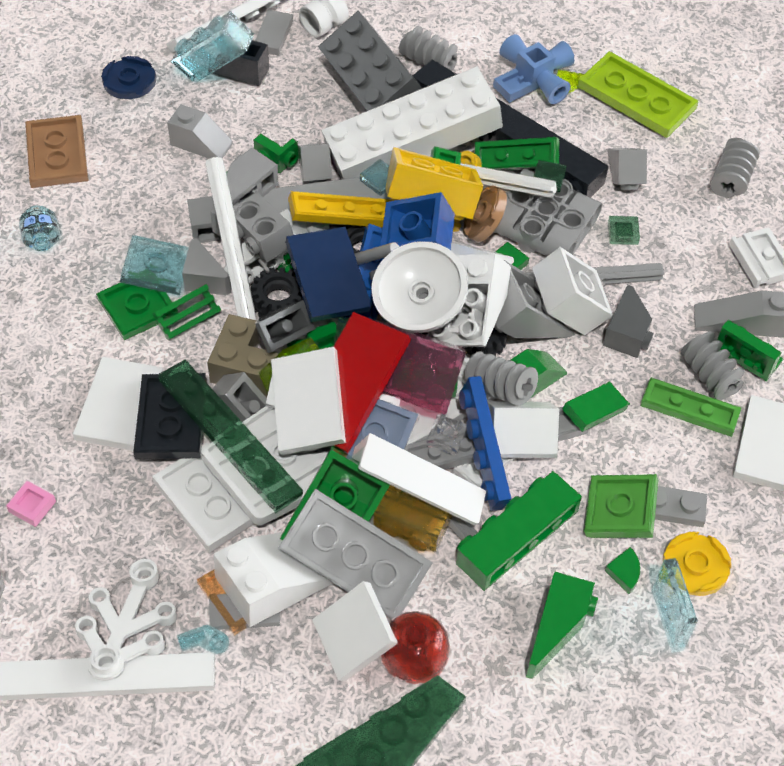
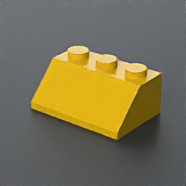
[385,147,483,220]

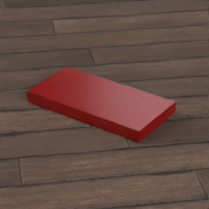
[333,312,411,454]

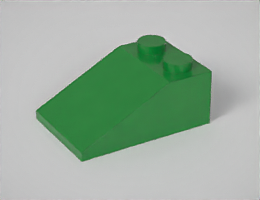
[280,445,390,540]

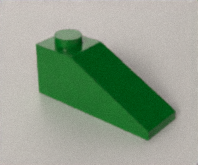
[526,571,598,679]

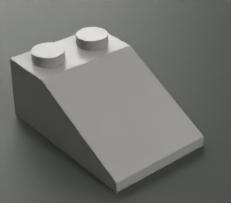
[494,260,575,338]

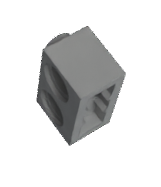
[233,192,294,262]

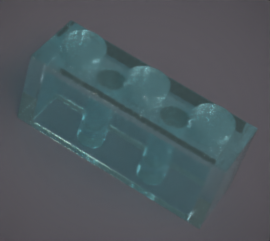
[171,11,255,83]

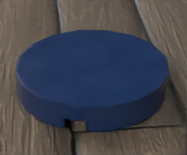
[101,56,157,100]

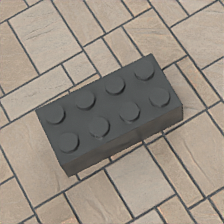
[318,10,423,111]

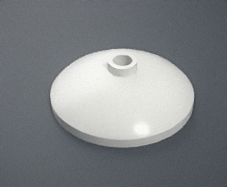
[372,242,468,333]

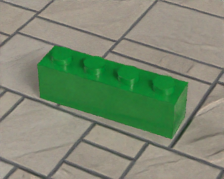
[456,471,582,591]

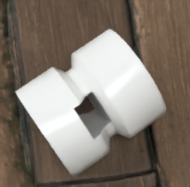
[299,0,349,38]

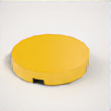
[663,531,731,596]

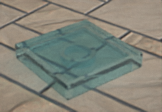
[120,235,189,295]
[652,558,698,653]

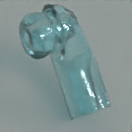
[176,625,229,654]

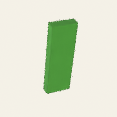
[640,377,741,437]

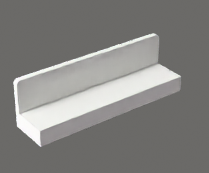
[352,433,486,525]

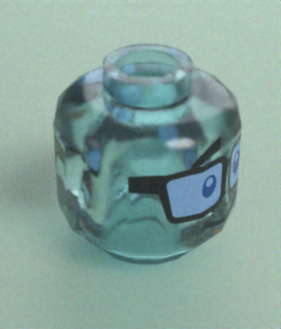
[19,205,60,251]

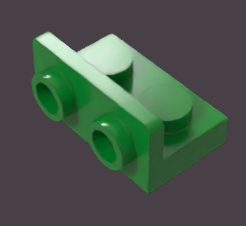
[717,320,783,382]

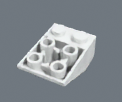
[426,253,511,347]

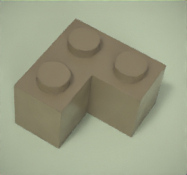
[207,314,278,398]

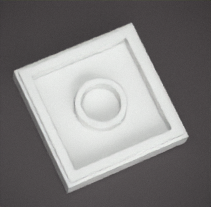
[312,581,398,681]

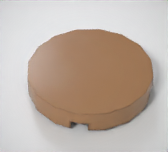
[463,185,507,242]

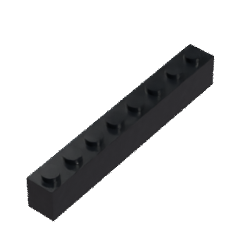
[412,59,609,198]

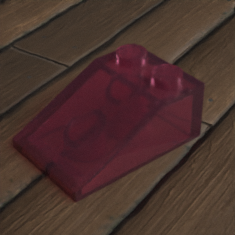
[372,319,466,415]

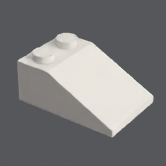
[214,532,334,627]

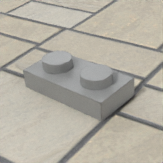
[655,486,707,527]

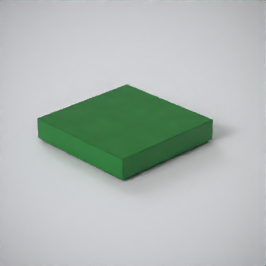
[96,269,178,340]

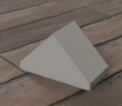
[182,238,231,296]

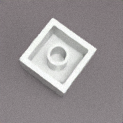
[532,247,613,335]

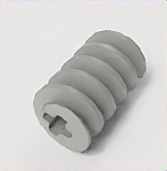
[399,25,458,71]
[711,138,760,198]
[680,331,745,401]
[464,351,538,406]

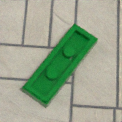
[475,137,559,171]

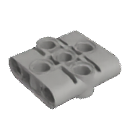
[494,169,603,256]

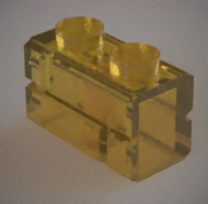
[374,485,452,552]

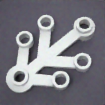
[75,559,177,681]

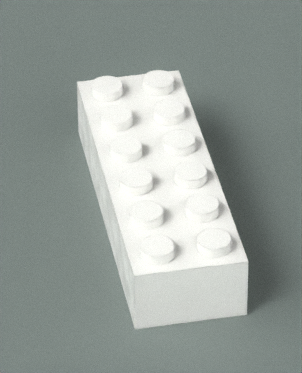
[322,66,503,179]

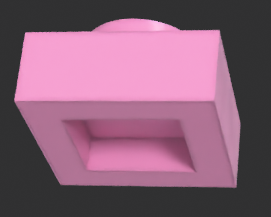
[6,481,56,527]

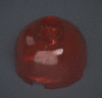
[381,611,450,684]

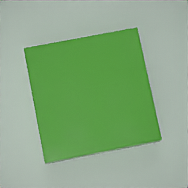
[584,474,659,538]

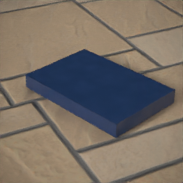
[285,227,372,322]

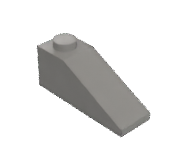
[210,147,279,234]
[694,291,784,338]

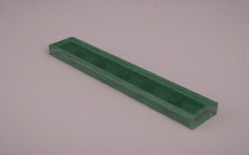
[158,359,303,514]

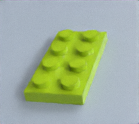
[577,51,699,138]

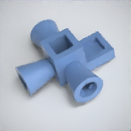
[493,34,575,104]

